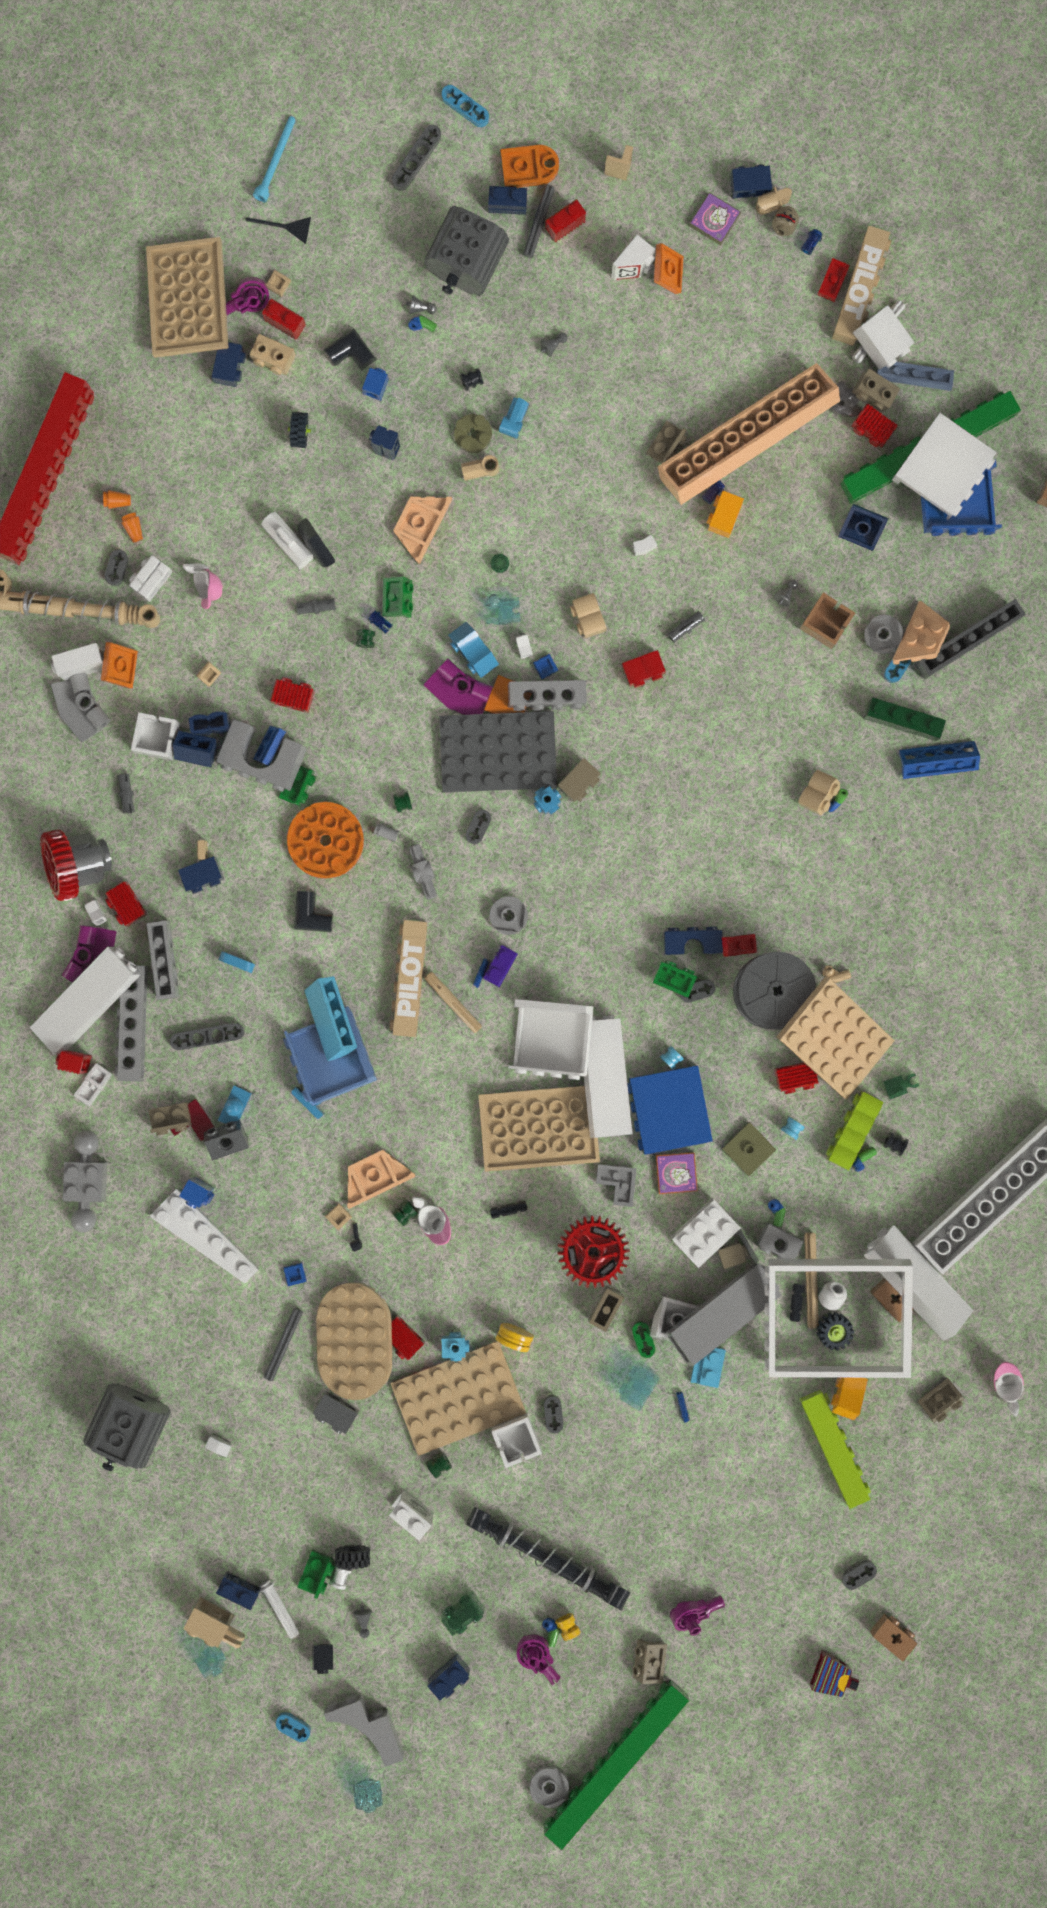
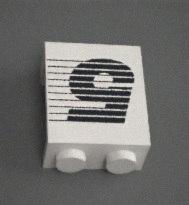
[389,1490,434,1541]

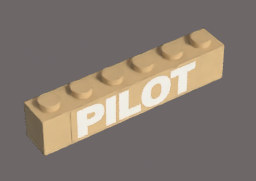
[832,226,892,346]
[390,920,428,1037]

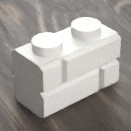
[129,555,172,602]

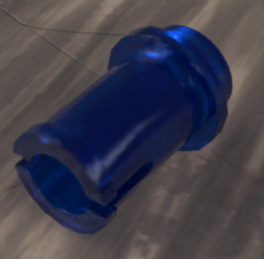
[800,229,823,255]
[701,480,725,505]
[368,610,393,634]

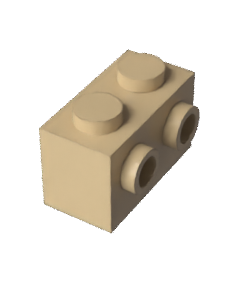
[250,334,296,376]

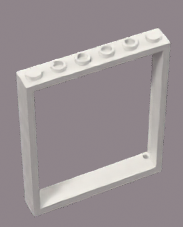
[764,1259,913,1378]

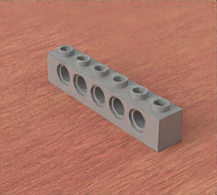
[114,966,148,1082]

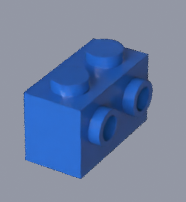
[179,1177,215,1209]

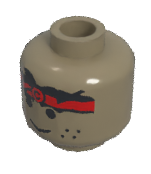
[772,206,799,236]

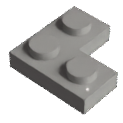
[596,1164,637,1207]

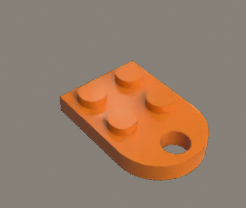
[500,145,559,188]

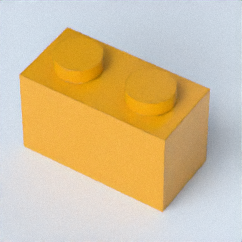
[706,491,744,538]
[831,1377,868,1420]

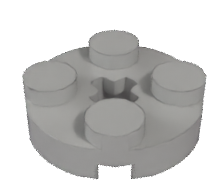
[864,614,904,654]
[490,896,528,935]
[530,1766,569,1808]

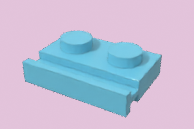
[690,1347,726,1388]

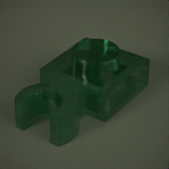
[882,1073,919,1100]

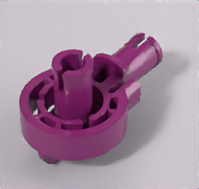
[226,277,269,315]
[670,1595,725,1636]
[516,1634,561,1685]

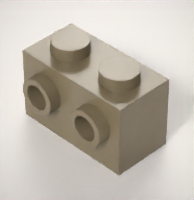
[852,368,900,412]

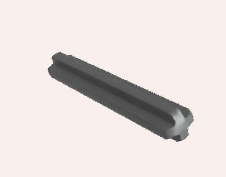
[523,184,554,258]
[264,1308,303,1381]

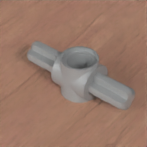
[409,844,437,900]

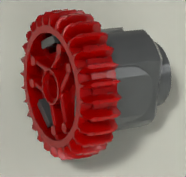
[40,829,112,901]
[557,1215,630,1288]

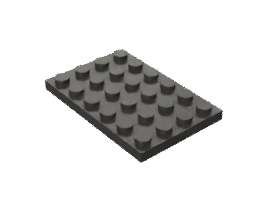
[439,711,557,793]

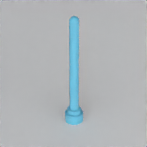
[253,116,295,203]

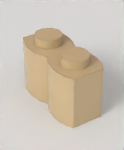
[570,593,607,639]
[798,769,840,816]

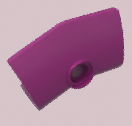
[424,658,493,715]
[61,925,117,983]

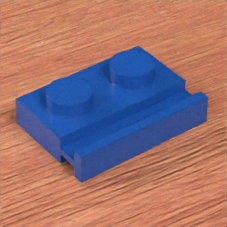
[253,725,286,766]

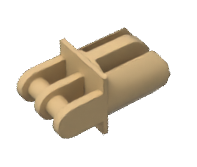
[756,187,792,215]

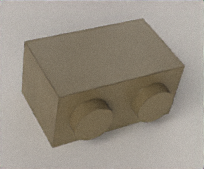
[558,758,601,803]
[588,1286,624,1332]

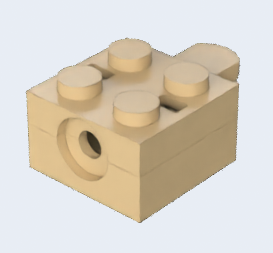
[183,1597,245,1648]

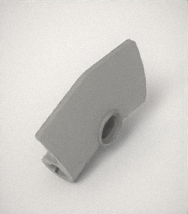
[51,673,111,742]

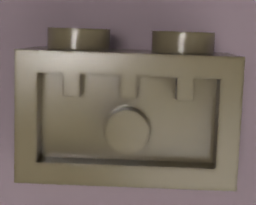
[646,421,687,464]
[148,1102,192,1136]
[918,1378,964,1423]
[632,1639,667,1684]

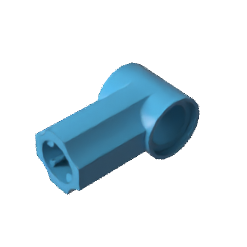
[499,397,529,439]

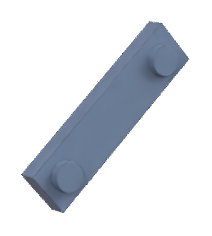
[877,362,954,391]

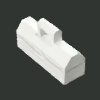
[261,512,314,570]

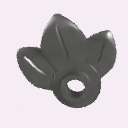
[830,381,861,417]

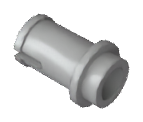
[374,823,399,842]

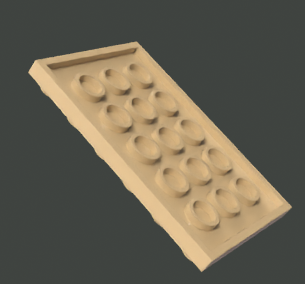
[146,237,229,358]
[776,976,895,1100]
[478,1086,600,1172]
[390,1341,526,1456]

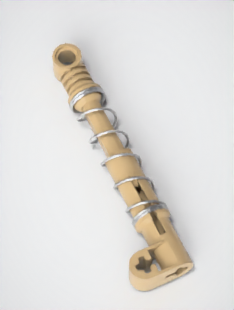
[0,570,160,628]

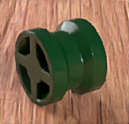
[356,629,376,648]
[393,791,413,813]

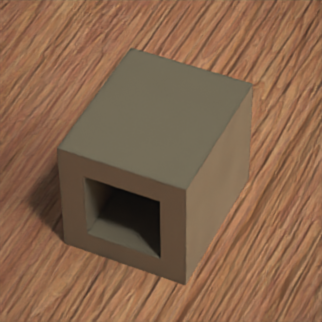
[717,1241,748,1269]

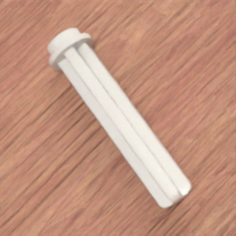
[260,1579,299,1639]

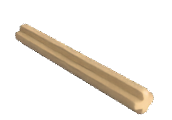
[804,1232,819,1329]

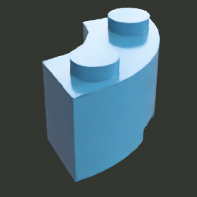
[448,621,499,678]

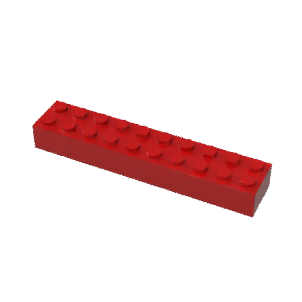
[0,372,94,566]

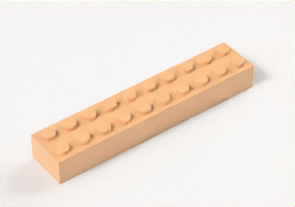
[657,363,840,505]

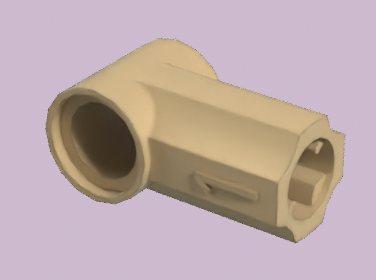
[461,455,500,481]

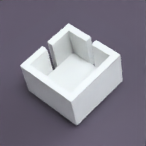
[131,712,180,760]
[491,1413,542,1468]

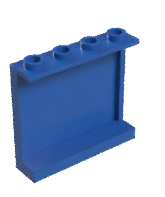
[921,459,1002,536]
[627,1065,713,1155]

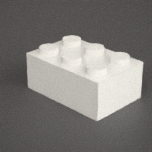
[671,1198,741,1268]

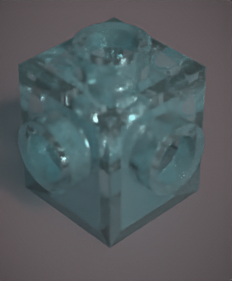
[195,1647,227,1679]
[353,1778,383,1813]

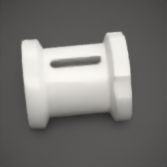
[329,1567,352,1590]

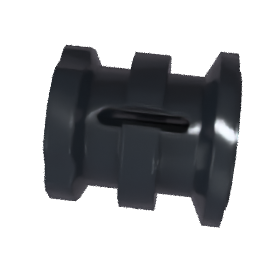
[460,368,484,391]
[883,1132,909,1156]

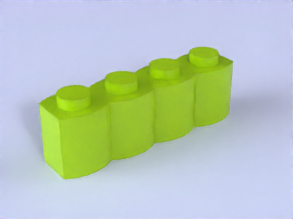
[825,1091,884,1171]

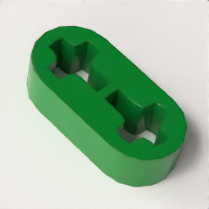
[632,1321,655,1358]

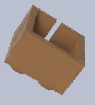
[800,592,855,649]

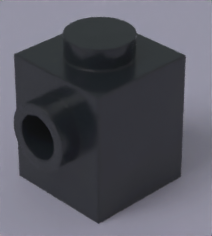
[312,1644,333,1674]

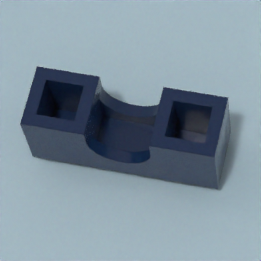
[663,926,723,955]

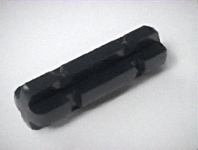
[490,1201,528,1219]
[789,1283,804,1322]

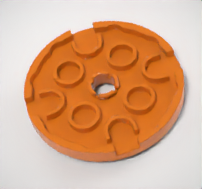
[287,802,364,879]

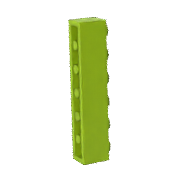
[799,1389,871,1509]

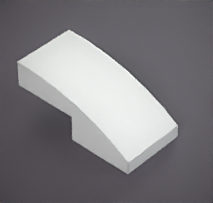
[73,1063,112,1107]

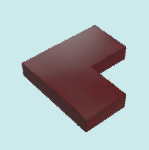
[170,1099,215,1141]

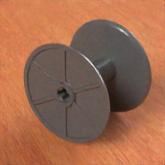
[733,952,816,1030]

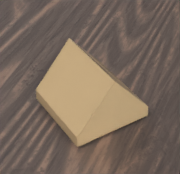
[196,661,221,687]

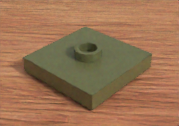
[722,1122,776,1176]

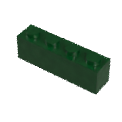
[863,698,946,741]

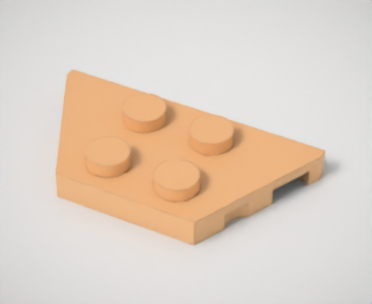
[393,497,452,564]
[892,601,950,664]
[347,1149,416,1209]

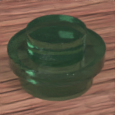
[490,554,509,573]

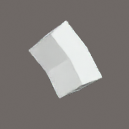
[633,535,657,556]
[515,633,533,659]
[84,900,107,926]
[205,1435,231,1458]

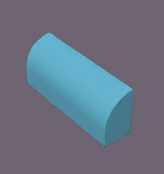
[304,976,357,1061]

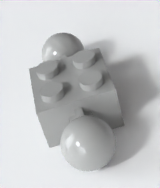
[63,1130,108,1233]

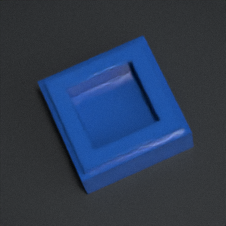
[533,654,559,680]
[283,1263,307,1286]

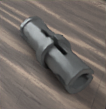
[296,598,336,615]
[667,611,705,643]
[117,774,135,814]

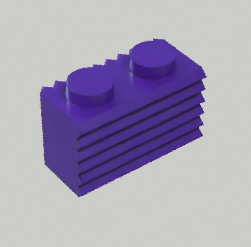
[483,945,518,988]

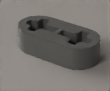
[105,549,129,586]
[466,810,491,845]
[679,980,715,1003]
[544,1395,563,1434]
[842,1560,877,1590]

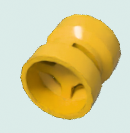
[555,1613,581,1641]

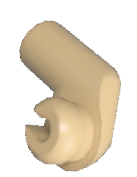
[823,965,851,983]

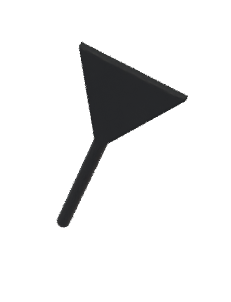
[245,217,311,244]

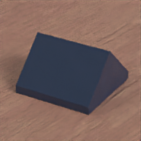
[838,504,889,551]

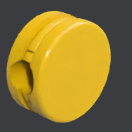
[496,1323,534,1352]

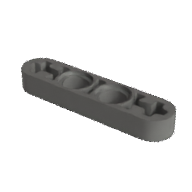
[392,125,441,191]
[170,1023,245,1050]

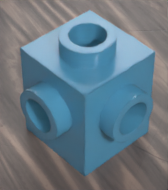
[533,786,561,815]

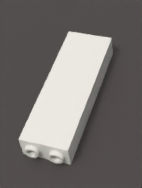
[30,947,140,1055]
[584,1015,632,1138]
[864,1225,974,1341]

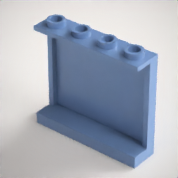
[283,1006,377,1106]

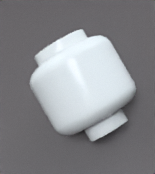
[819,1281,847,1310]

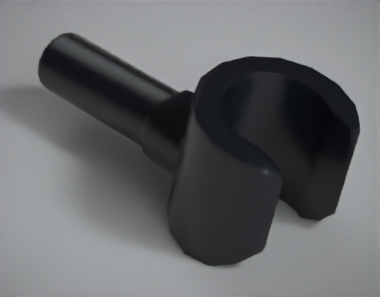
[349,1223,362,1252]

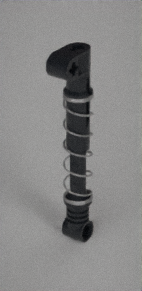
[466,1507,631,1611]

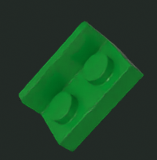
[382,577,414,618]
[279,766,316,807]
[653,960,697,998]
[297,1550,335,1599]

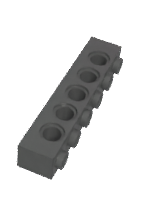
[915,599,1026,680]

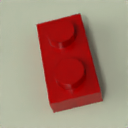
[817,258,850,302]
[722,934,757,957]

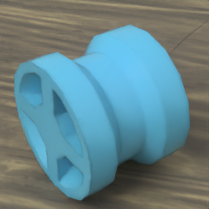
[660,1046,684,1070]
[780,1117,805,1140]

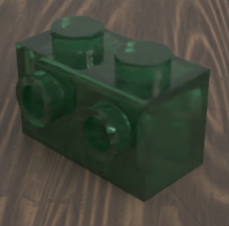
[441,1591,485,1636]

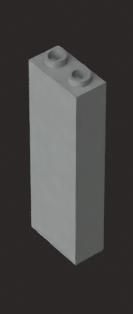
[665,1263,782,1366]

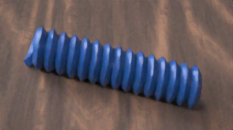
[473,958,489,988]
[676,1392,690,1423]

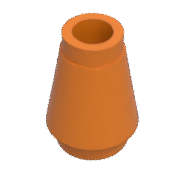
[103,490,131,509]
[121,513,143,543]

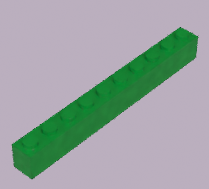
[840,390,1021,504]
[543,1679,690,1850]

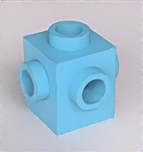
[441,1332,469,1361]

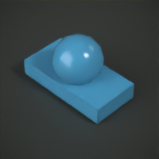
[218,1085,252,1124]
[291,1087,325,1119]

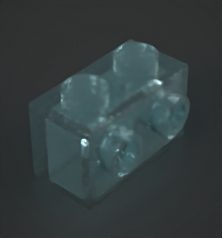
[618,1363,660,1411]

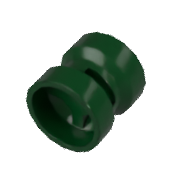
[392,1199,419,1226]
[426,1451,452,1479]

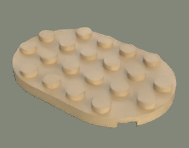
[316,1282,392,1400]

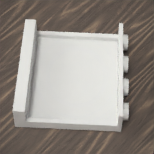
[892,413,997,520]
[508,999,593,1080]

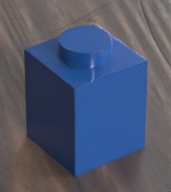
[362,368,389,401]

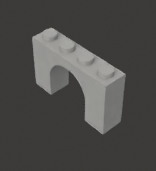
[216,719,307,792]

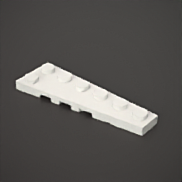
[150,1188,259,1283]

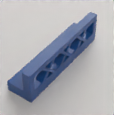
[899,741,980,779]

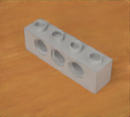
[508,680,587,711]
[147,921,180,1000]

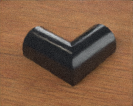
[324,328,377,371]
[298,518,336,567]
[294,891,334,933]

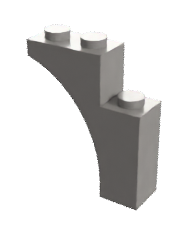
[324,1694,404,1767]

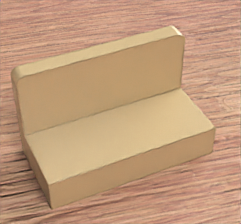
[604,145,633,181]

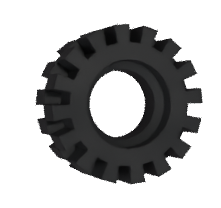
[335,1545,370,1570]

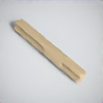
[425,972,482,1033]

